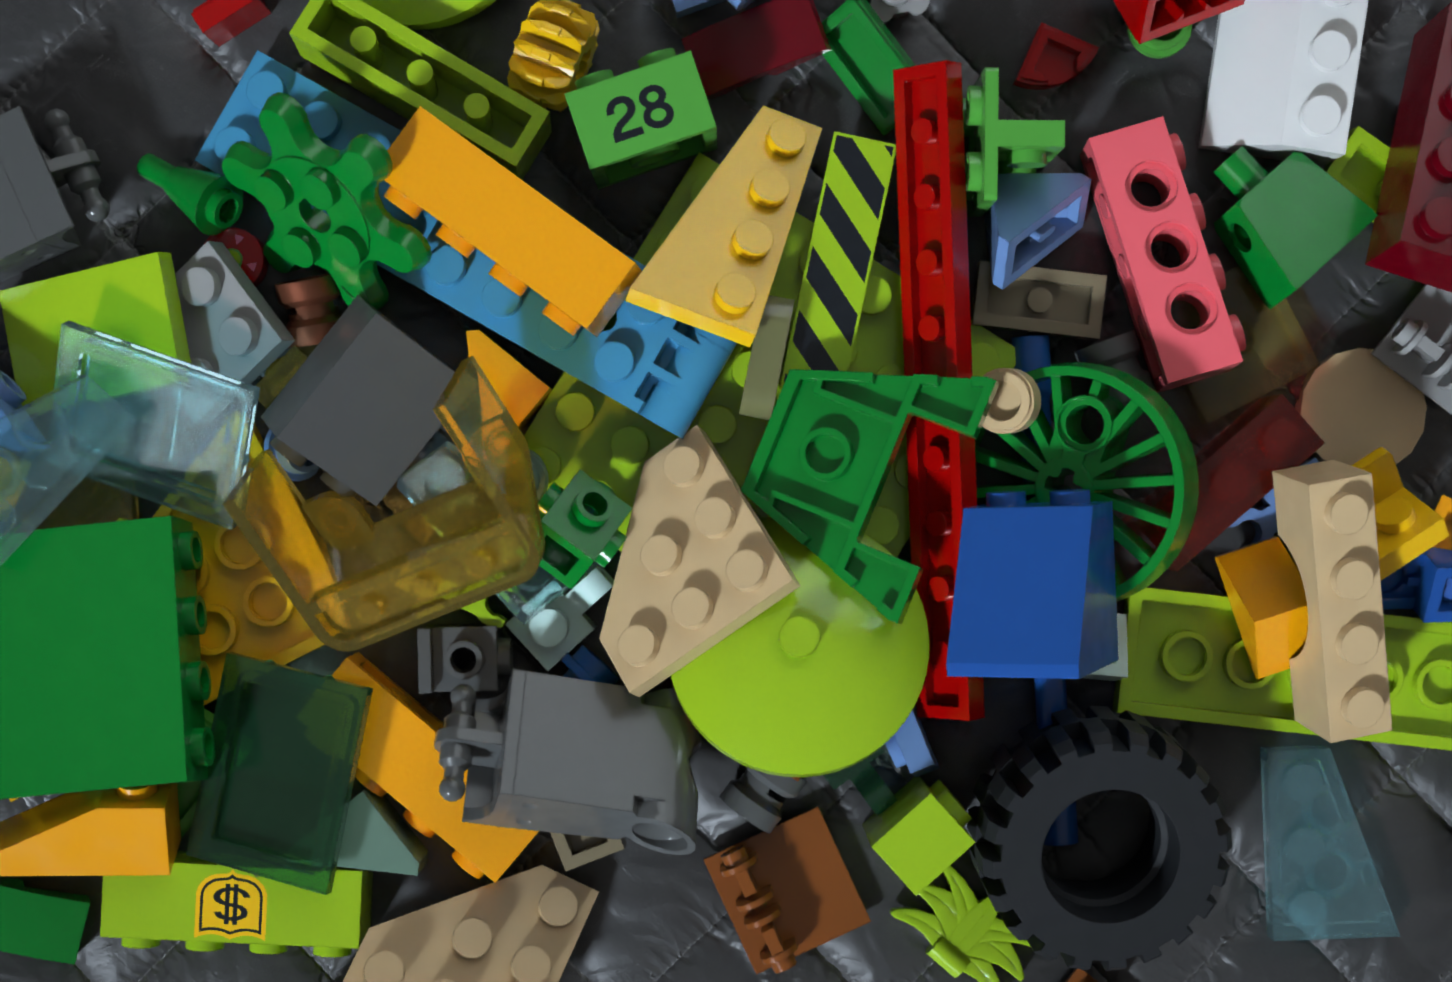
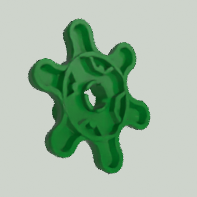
[222,92,432,310]

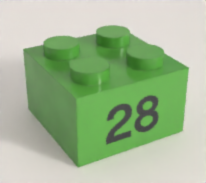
[564,48,717,190]

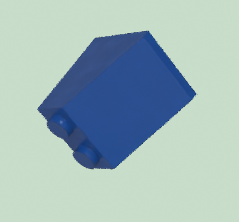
[946,489,1119,679]

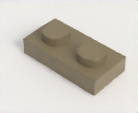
[971,261,1107,341]

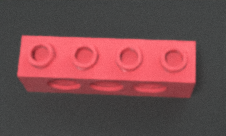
[1079,116,1246,393]

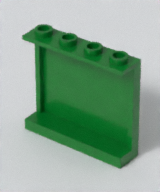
[0,516,215,800]

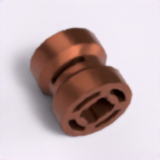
[275,274,342,348]

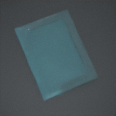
[45,320,260,530]

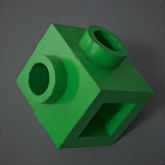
[519,469,632,590]

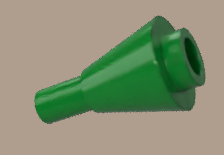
[137,153,243,235]

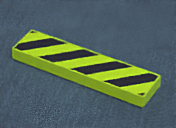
[779,131,896,386]

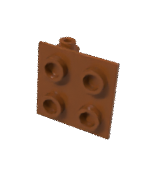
[703,806,871,975]

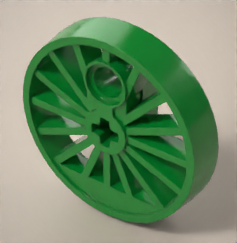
[975,362,1199,602]

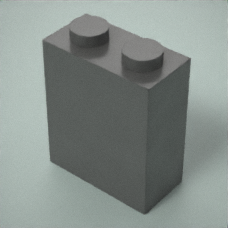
[261,295,472,507]

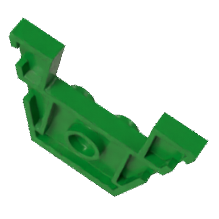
[741,369,999,624]

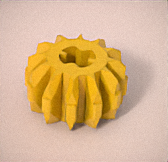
[507,0,600,112]

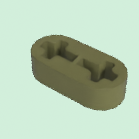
[739,295,795,420]

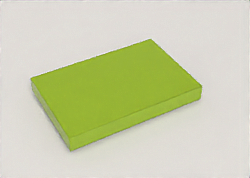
[0,252,194,416]

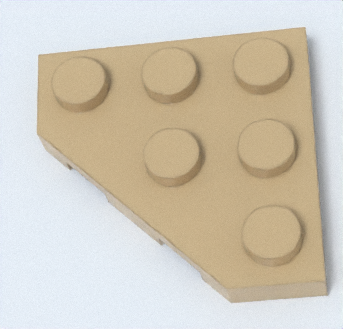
[599,425,801,697]
[343,865,599,982]

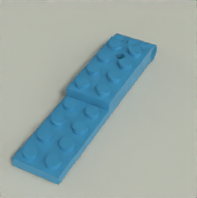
[195,50,737,439]

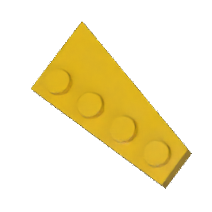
[625,105,822,348]

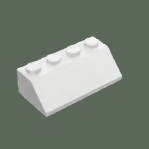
[1198,0,1369,167]

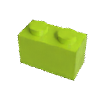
[862,776,976,896]

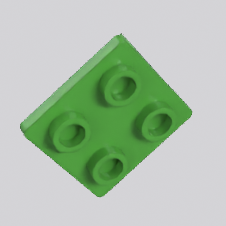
[963,67,1065,217]

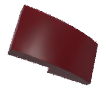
[681,0,831,99]

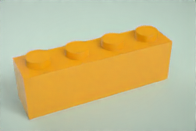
[383,106,642,337]
[297,652,539,883]

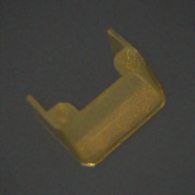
[222,356,545,652]

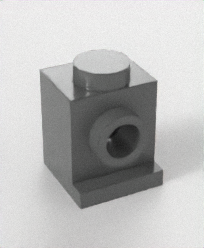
[417,623,514,694]

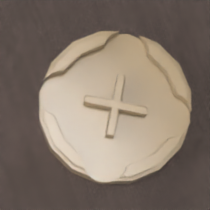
[1294,348,1427,465]

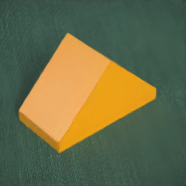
[466,330,552,461]
[1215,536,1308,679]

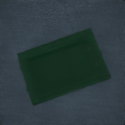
[186,652,373,895]

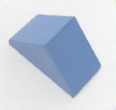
[984,173,1091,290]

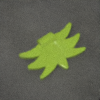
[889,865,1031,982]

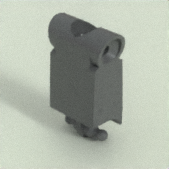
[0,106,110,283]
[434,669,702,855]

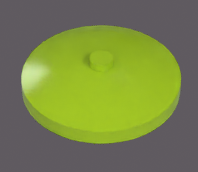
[671,517,929,777]

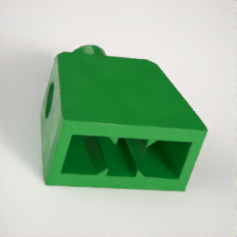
[1213,146,1378,309]

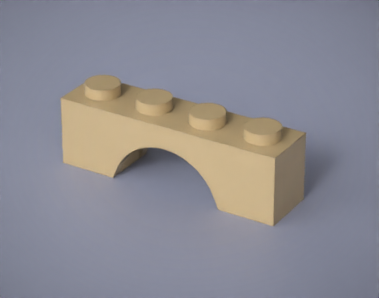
[1272,459,1393,743]

